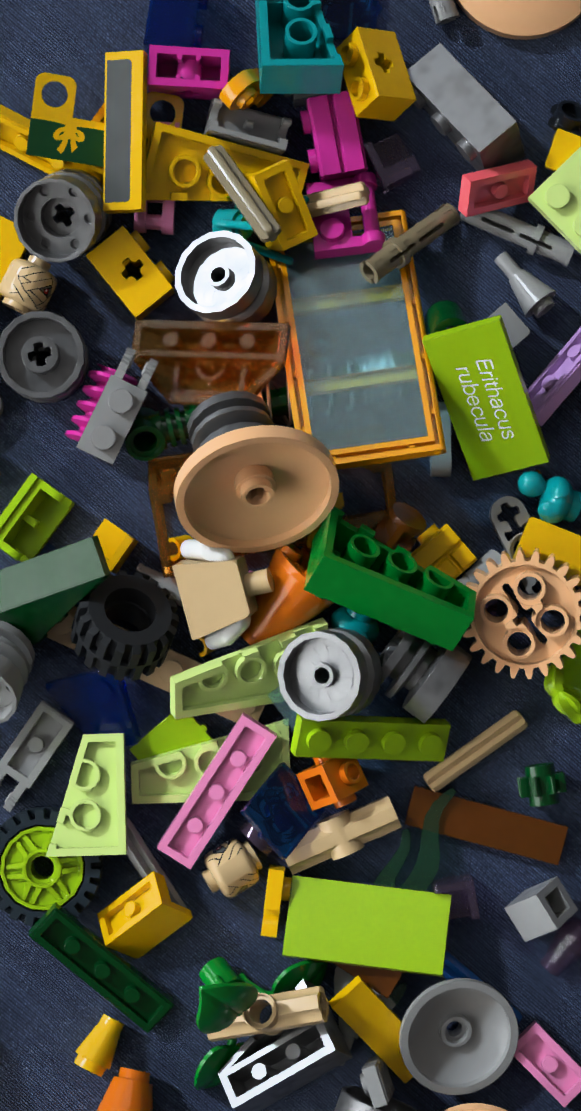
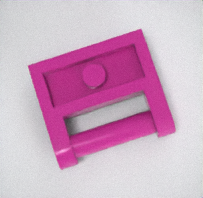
[305,172,386,260]

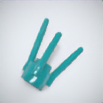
[212,196,309,265]

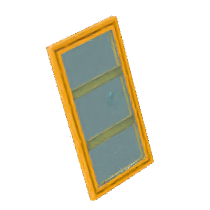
[269,210,447,470]

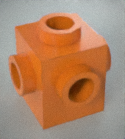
[296,757,369,811]

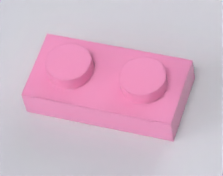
[514,1020,581,1108]

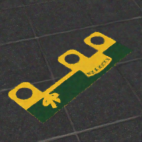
[26,72,184,167]

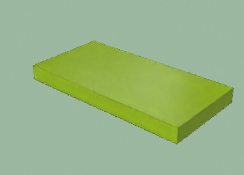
[282,875,452,977]

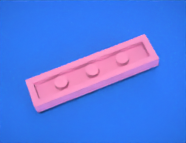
[157,712,277,869]

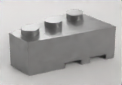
[407,43,525,171]
[218,979,353,1111]

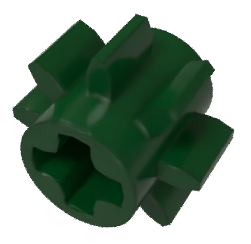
[517,762,567,807]

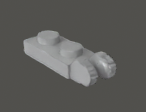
[76,347,159,465]
[0,700,76,812]

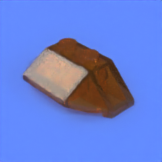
[131,320,291,405]

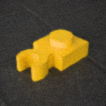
[261,864,292,938]

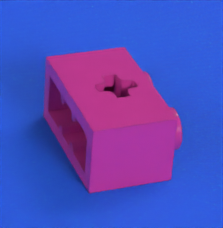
[147,45,231,100]

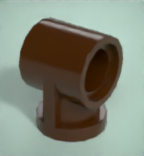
[373,502,427,552]

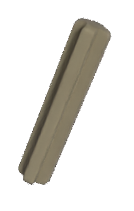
[203,145,281,243]

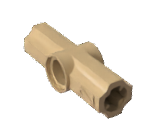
[283,795,402,875]
[207,986,330,1042]

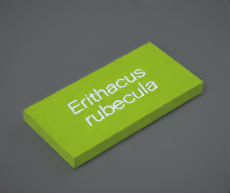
[422,315,550,481]

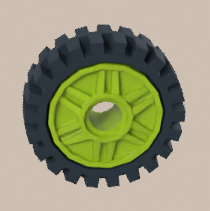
[0,806,104,926]

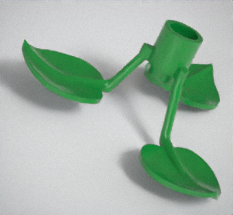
[194,957,328,1091]

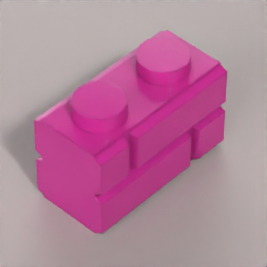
[300,90,368,181]

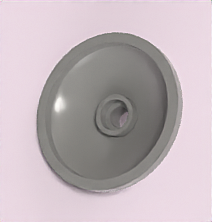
[399,978,519,1095]

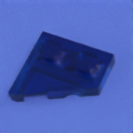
[45,669,141,746]

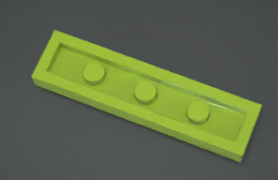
[290,714,451,762]

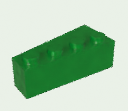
[304,507,477,651]

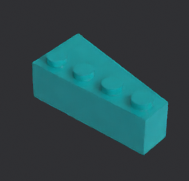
[255,0,344,94]

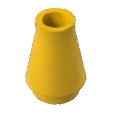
[74,1014,125,1077]

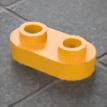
[219,68,273,110]

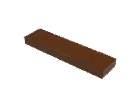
[404,785,568,865]

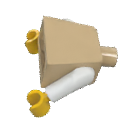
[168,535,274,657]

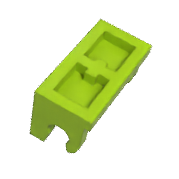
[0,473,75,562]

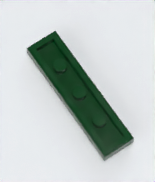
[29,902,175,1033]

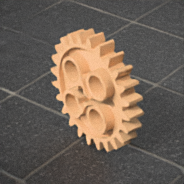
[463,547,581,679]

